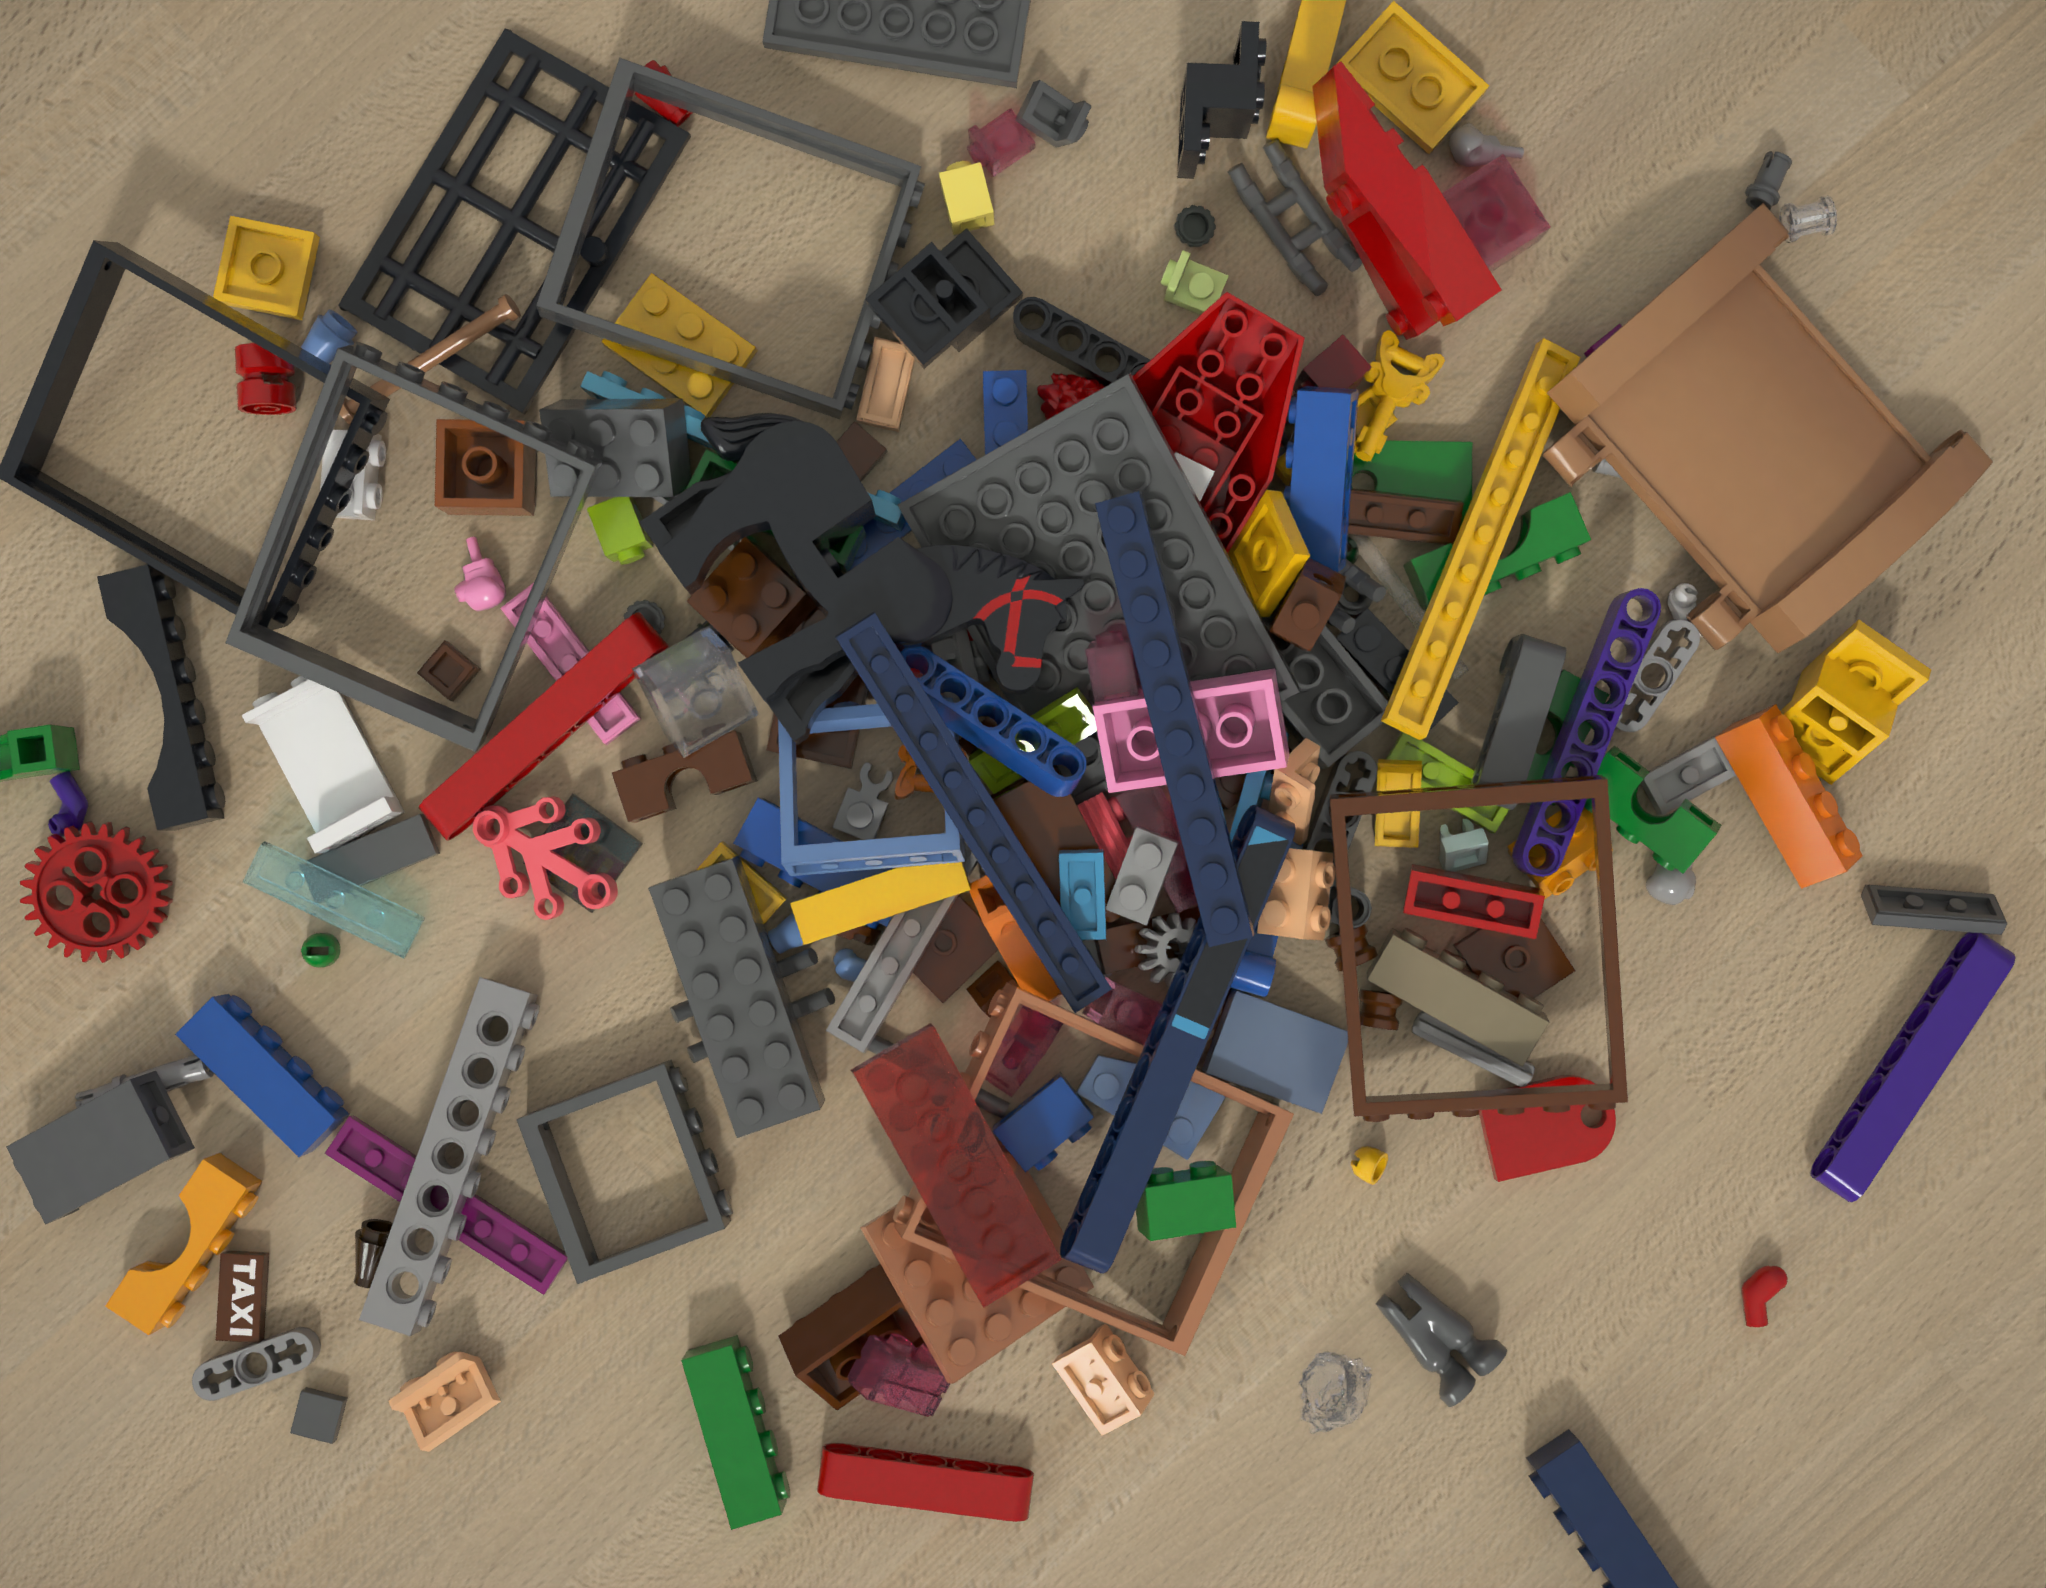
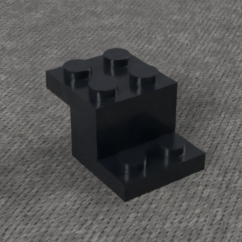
[1177,21,1267,179]
[865,228,1023,369]

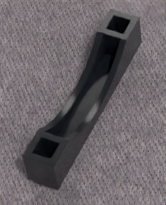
[97,564,226,831]

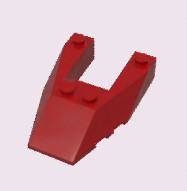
[1312,61,1502,340]

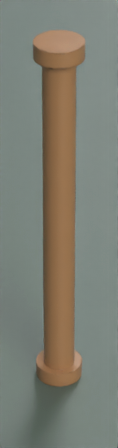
[339,294,521,425]

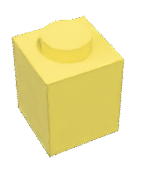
[939,161,994,235]

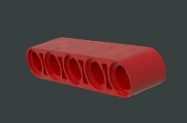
[817,1443,1034,1522]

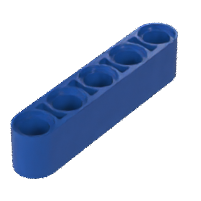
[900,646,1086,797]

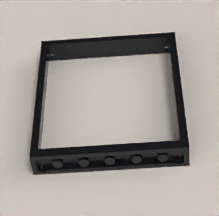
[0,240,390,630]

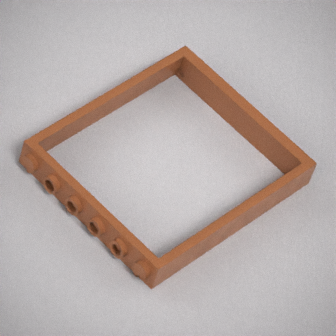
[893,982,1294,1356]

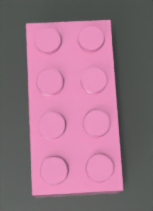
[1093,668,1289,793]

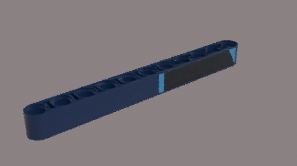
[1060,805,1296,1274]

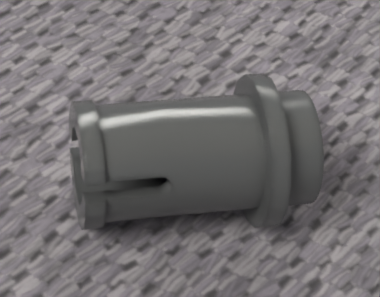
[1745,151,1792,210]

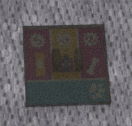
[522,793,643,913]

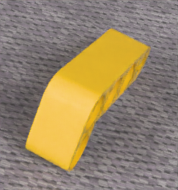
[1265,0,1346,149]

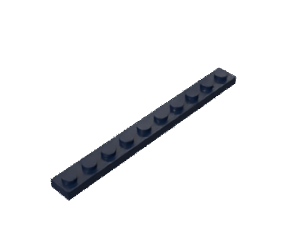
[1095,491,1255,947]
[835,612,1112,1013]

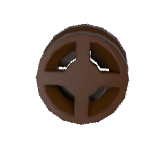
[1324,923,1378,971]
[1359,989,1403,1030]

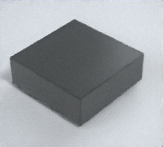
[290,1387,348,1444]

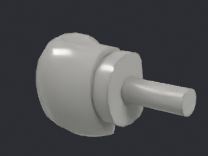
[1449,123,1524,167]
[1646,863,1696,905]

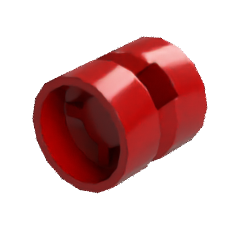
[235,343,297,415]

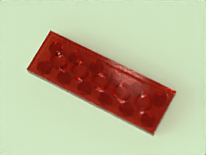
[851,1023,1062,1308]

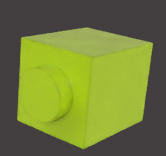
[587,497,653,565]

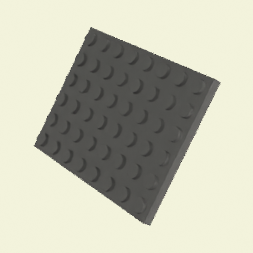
[898,373,1300,805]

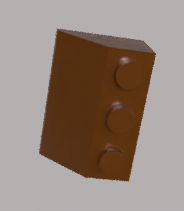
[778,1264,927,1410]

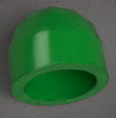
[301,933,341,968]

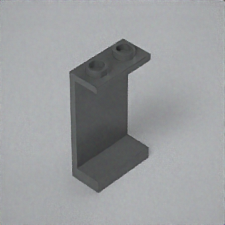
[6,1071,195,1225]

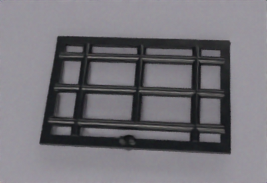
[338,28,691,415]

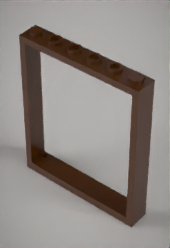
[1330,775,1628,1122]

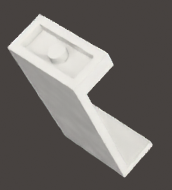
[242,676,405,853]

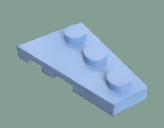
[1076,1054,1225,1160]

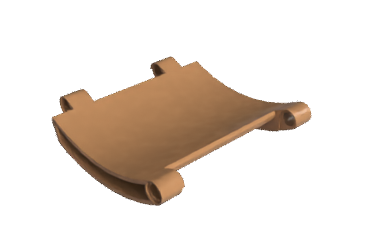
[1542,203,1993,653]

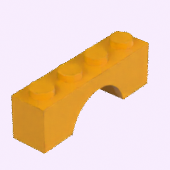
[105,1153,262,1335]

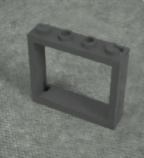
[516,1059,733,1284]

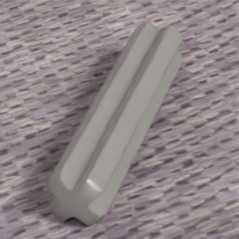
[1412,1011,1535,1087]

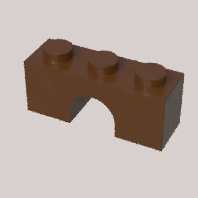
[612,726,758,823]

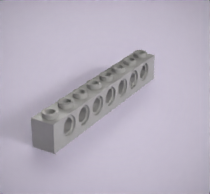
[359,977,540,1336]

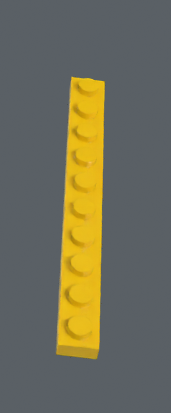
[1381,338,1581,740]

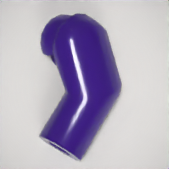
[48,771,89,837]

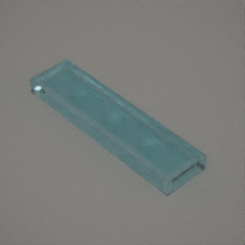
[243,841,425,959]

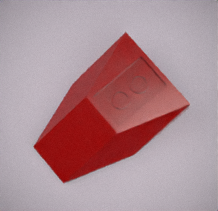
[1132,292,1305,553]

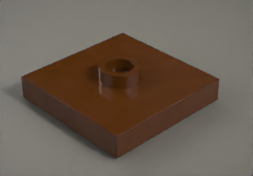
[913,895,998,1003]
[1453,918,1575,998]

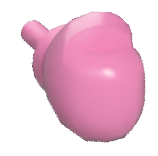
[454,537,506,611]

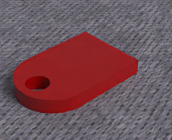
[1479,1075,1616,1182]

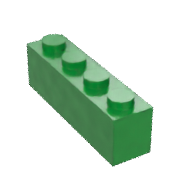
[681,1335,790,1530]

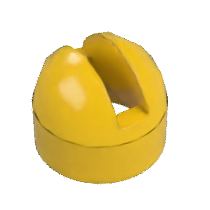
[1351,1146,1388,1185]

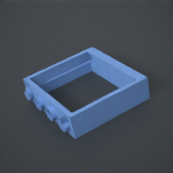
[778,695,965,876]

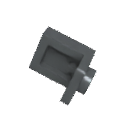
[1015,80,1091,148]

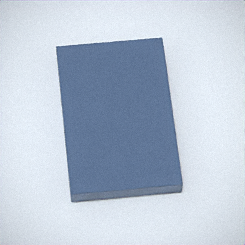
[1202,989,1348,1114]

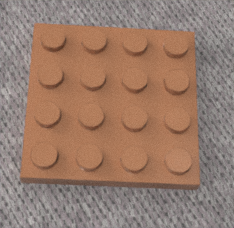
[860,1140,1094,1384]

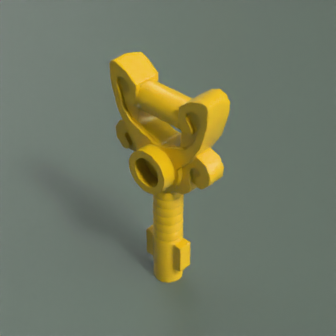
[1355,330,1445,462]

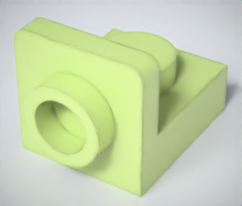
[1161,250,1229,315]

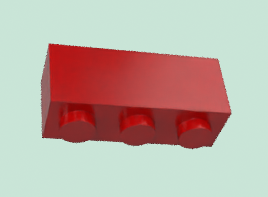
[1403,864,1545,939]

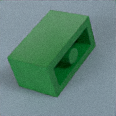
[1136,1161,1236,1241]

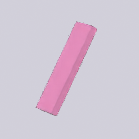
[500,583,641,745]

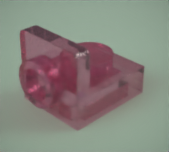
[966,108,1035,177]

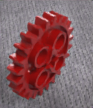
[20,821,173,963]

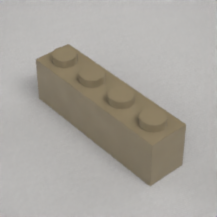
[1367,928,1550,1067]

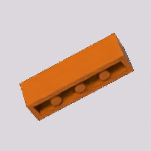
[1715,704,1863,889]

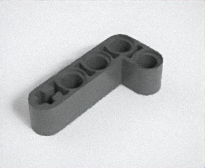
[1471,634,1566,810]
[1302,751,1377,928]

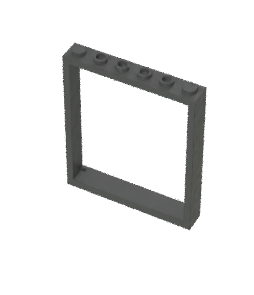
[536,58,925,419]
[225,342,602,752]

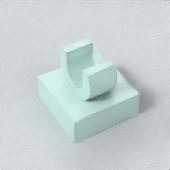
[1439,818,1489,872]

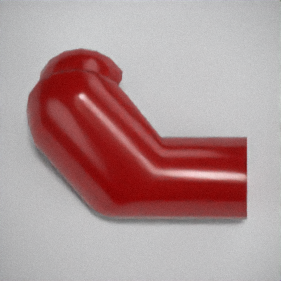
[1742,1266,1788,1327]

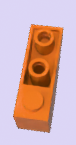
[969,875,1062,1001]

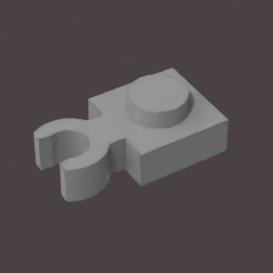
[833,762,893,840]

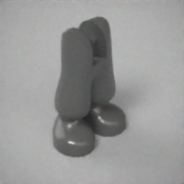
[1376,1273,1507,1407]

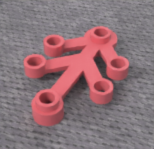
[473,796,618,920]

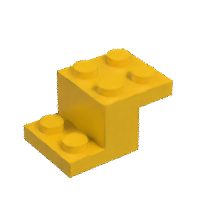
[1780,619,1931,785]

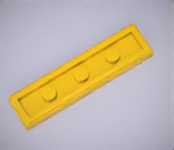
[790,862,972,945]

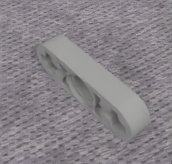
[1616,619,1700,732]
[192,1327,321,1401]

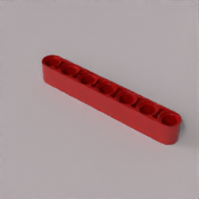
[418,612,669,841]

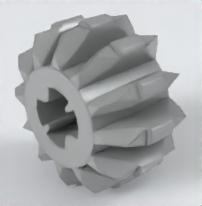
[1135,913,1196,988]

